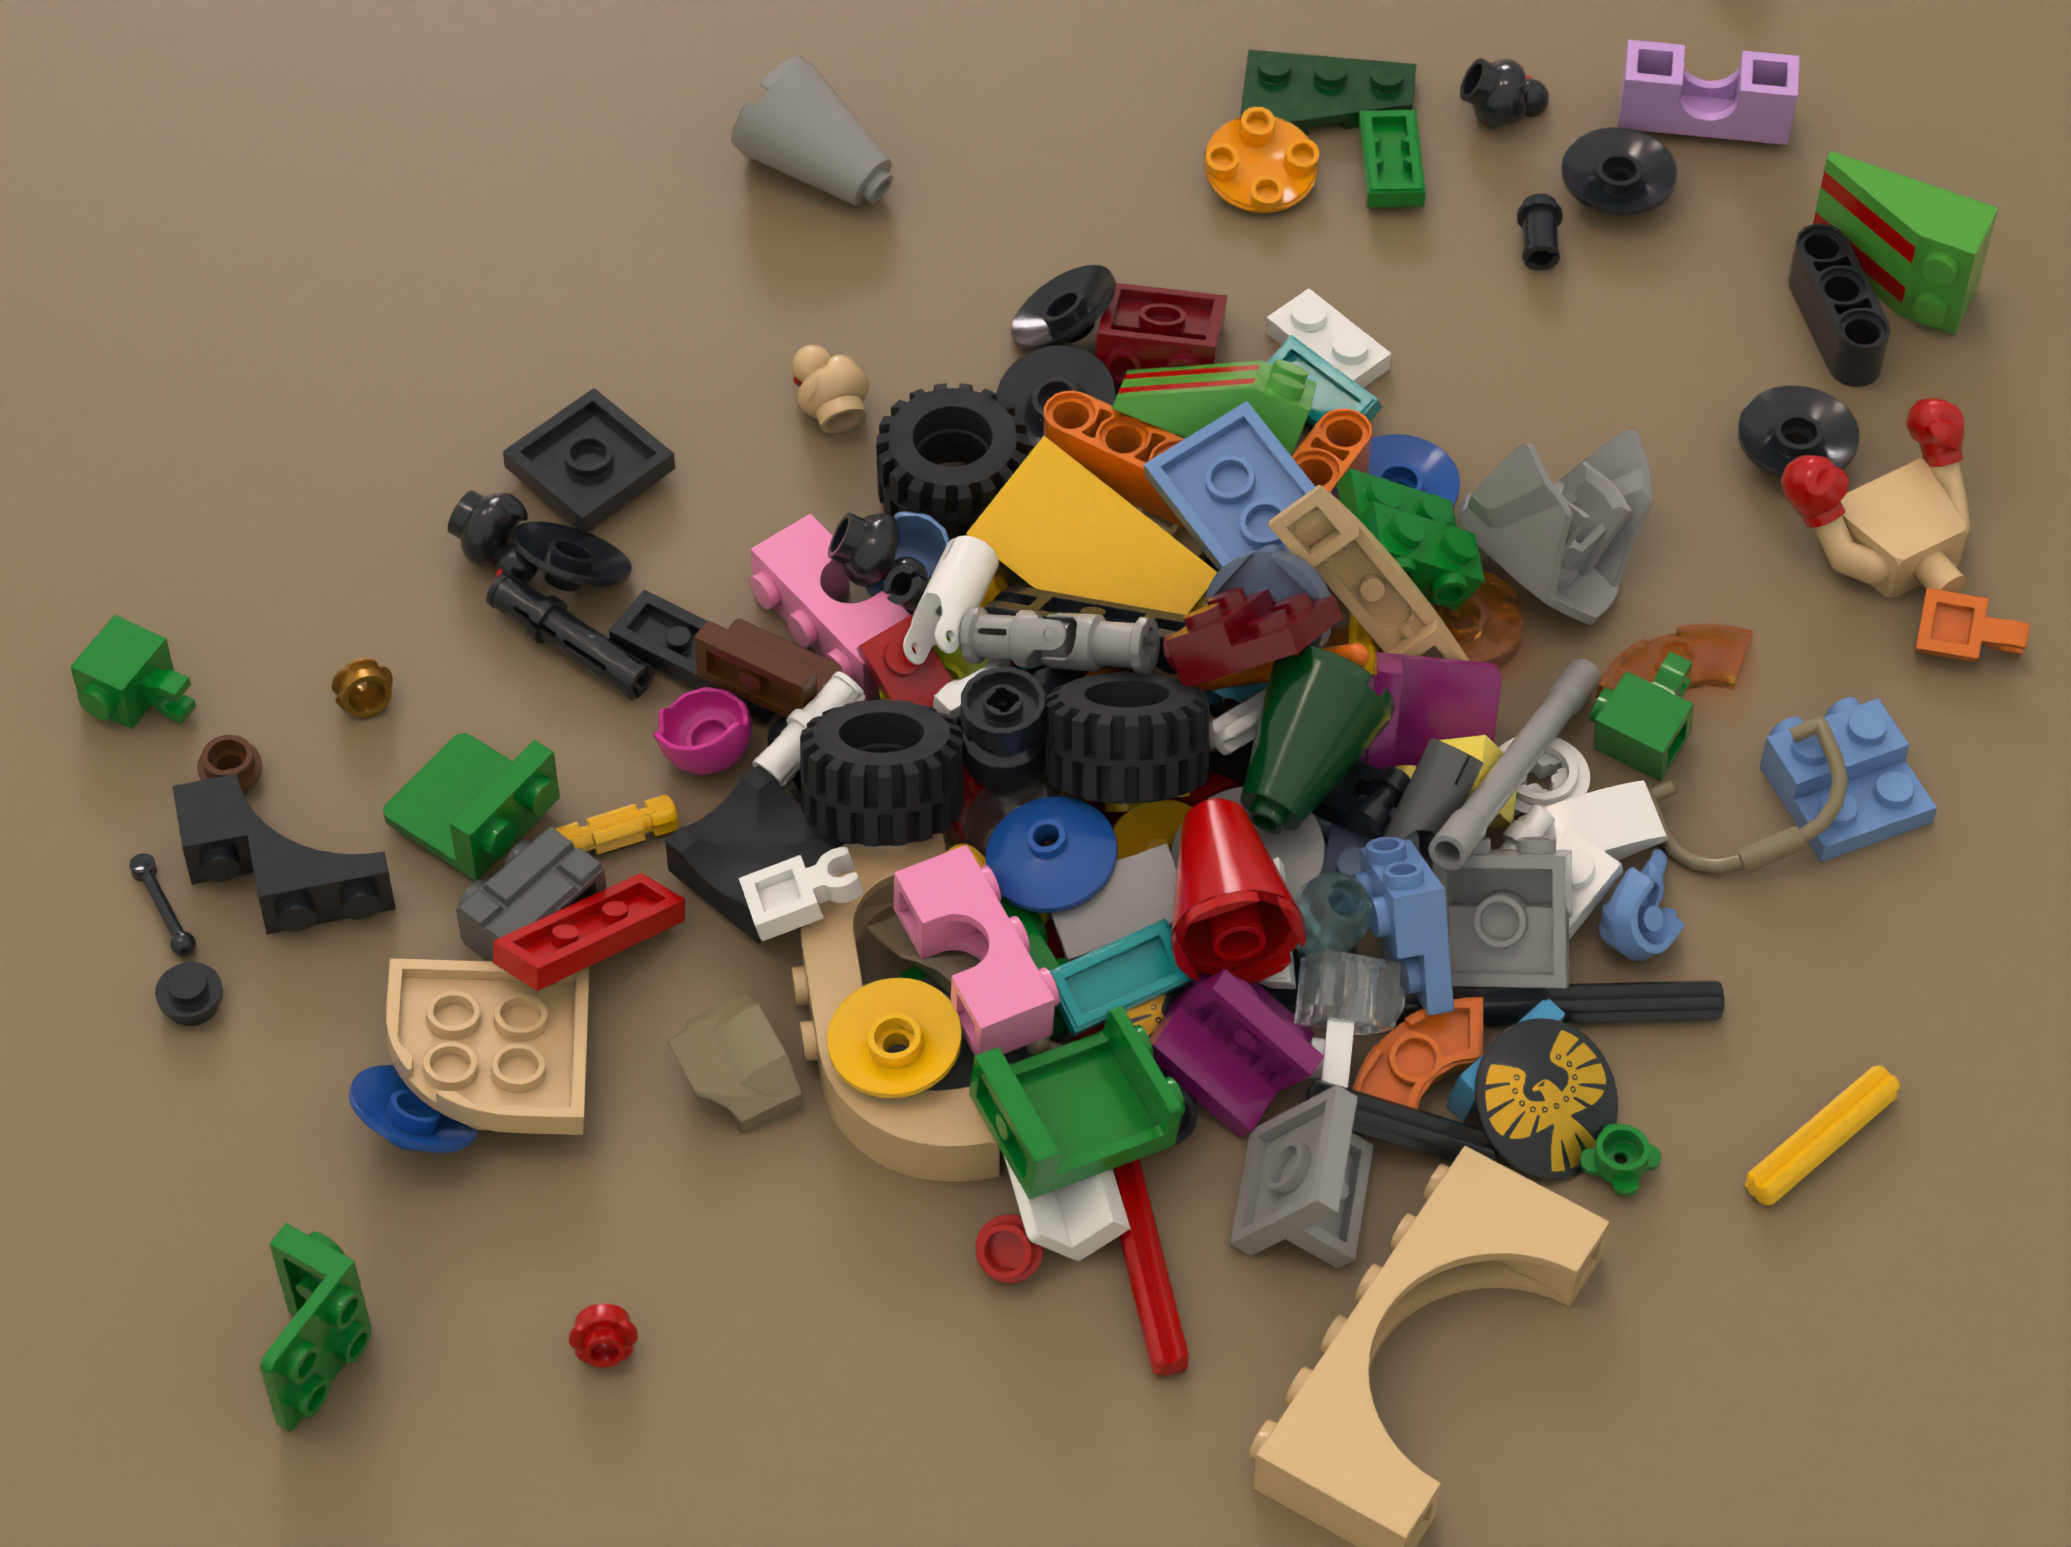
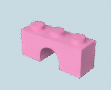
[749,514,910,701]
[894,845,1060,1055]

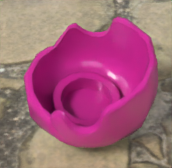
[653,686,752,776]

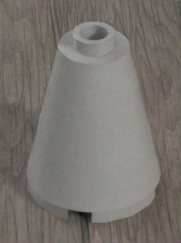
[731,55,893,207]

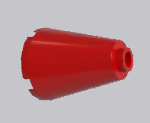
[1171,798,1306,983]

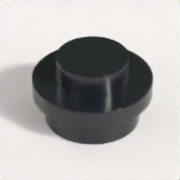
[155,962,223,1026]

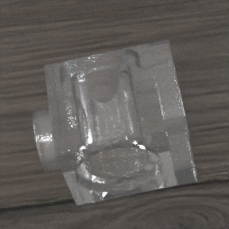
[1294,949,1405,1036]

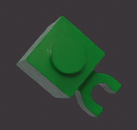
[70,615,196,729]
[1590,651,1694,782]

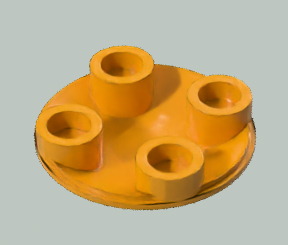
[1204,107,1319,213]

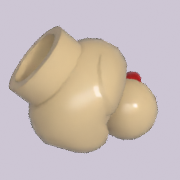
[792,345,870,433]

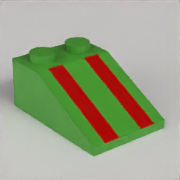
[1813,151,1998,335]
[1112,360,1317,456]

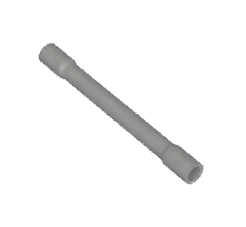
[1429,659,1601,871]

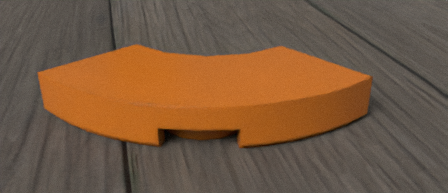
[1352,997,1483,1109]

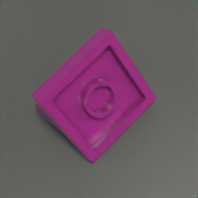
[1149,969,1324,1138]

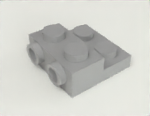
[1433,837,1572,988]

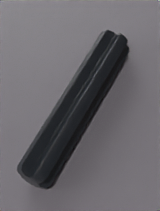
[1305,1079,1498,1162]

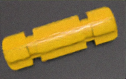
[555,795,679,855]

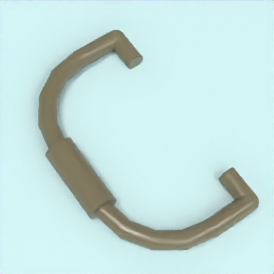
[1648,716,1848,875]

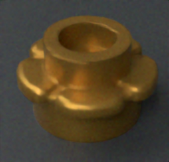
[331,658,393,718]

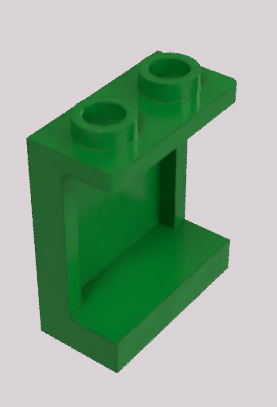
[969,1006,1185,1200]

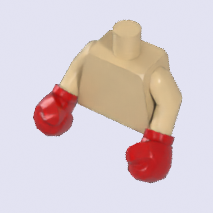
[1780,397,1970,598]

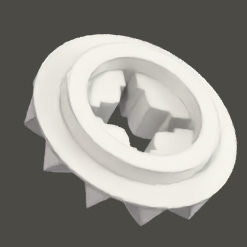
[1499,737,1590,818]

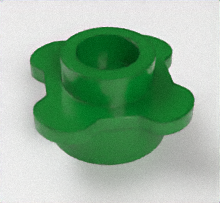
[1580,1123,1661,1196]

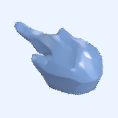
[1598,848,1684,962]

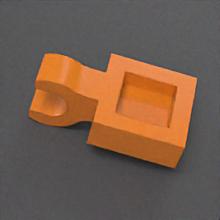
[1914,588,2030,663]

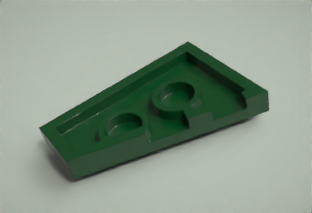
[1240,49,1417,135]

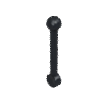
[129,853,196,957]

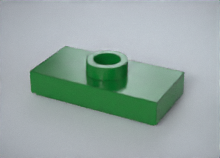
[1358,110,1426,208]

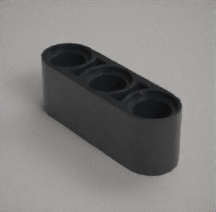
[1788,224,1890,387]

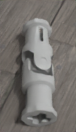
[959,607,1160,675]

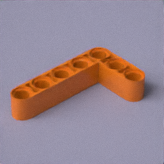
[1043,391,1372,529]

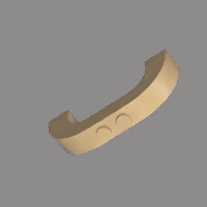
[791,833,1000,1182]

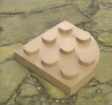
[386,958,589,1135]

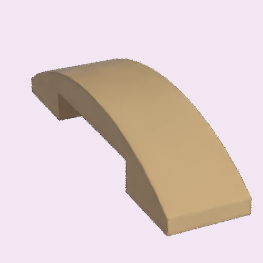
[1268,484,1469,661]

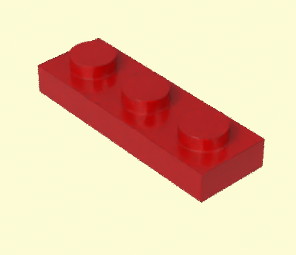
[493,873,686,991]

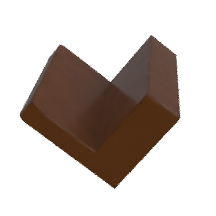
[694,619,842,718]

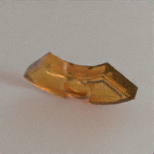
[1595,624,1754,699]

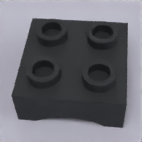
[665,765,845,944]

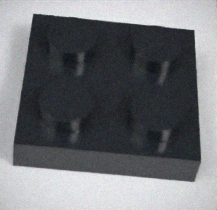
[503,388,675,534]

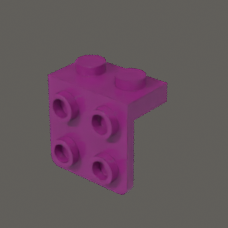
[1358,652,1502,769]

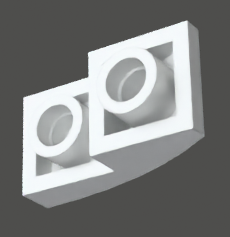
[1518,780,1669,861]

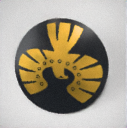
[1475,1018,1618,1179]

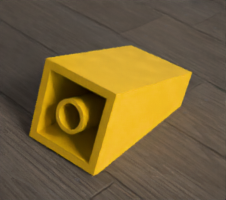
[966,436,1218,615]

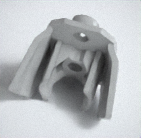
[1458,430,1654,625]

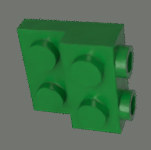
[1337,468,1485,610]

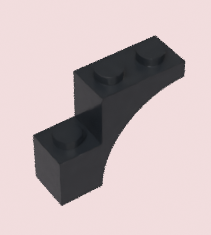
[172,774,396,934]

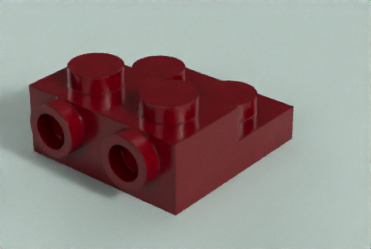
[1095,283,1227,385]
[1163,586,1343,687]

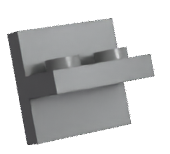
[1230,1085,1374,1269]

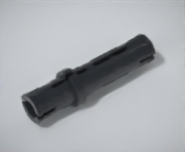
[486,571,654,700]

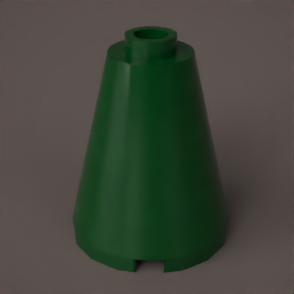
[1240,646,1396,834]

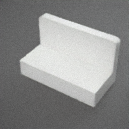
[1004,1157,1131,1262]

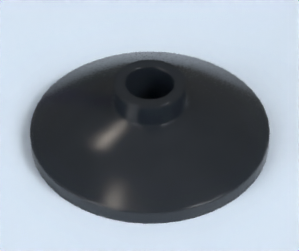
[1561,127,1677,215]
[1011,265,1116,351]
[997,345,1116,449]
[1738,386,1860,478]
[512,521,632,592]

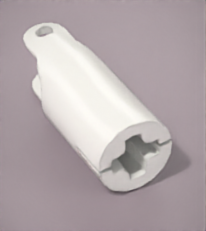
[903,535,999,665]

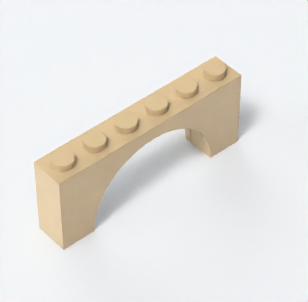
[1249,1146,1610,1547]

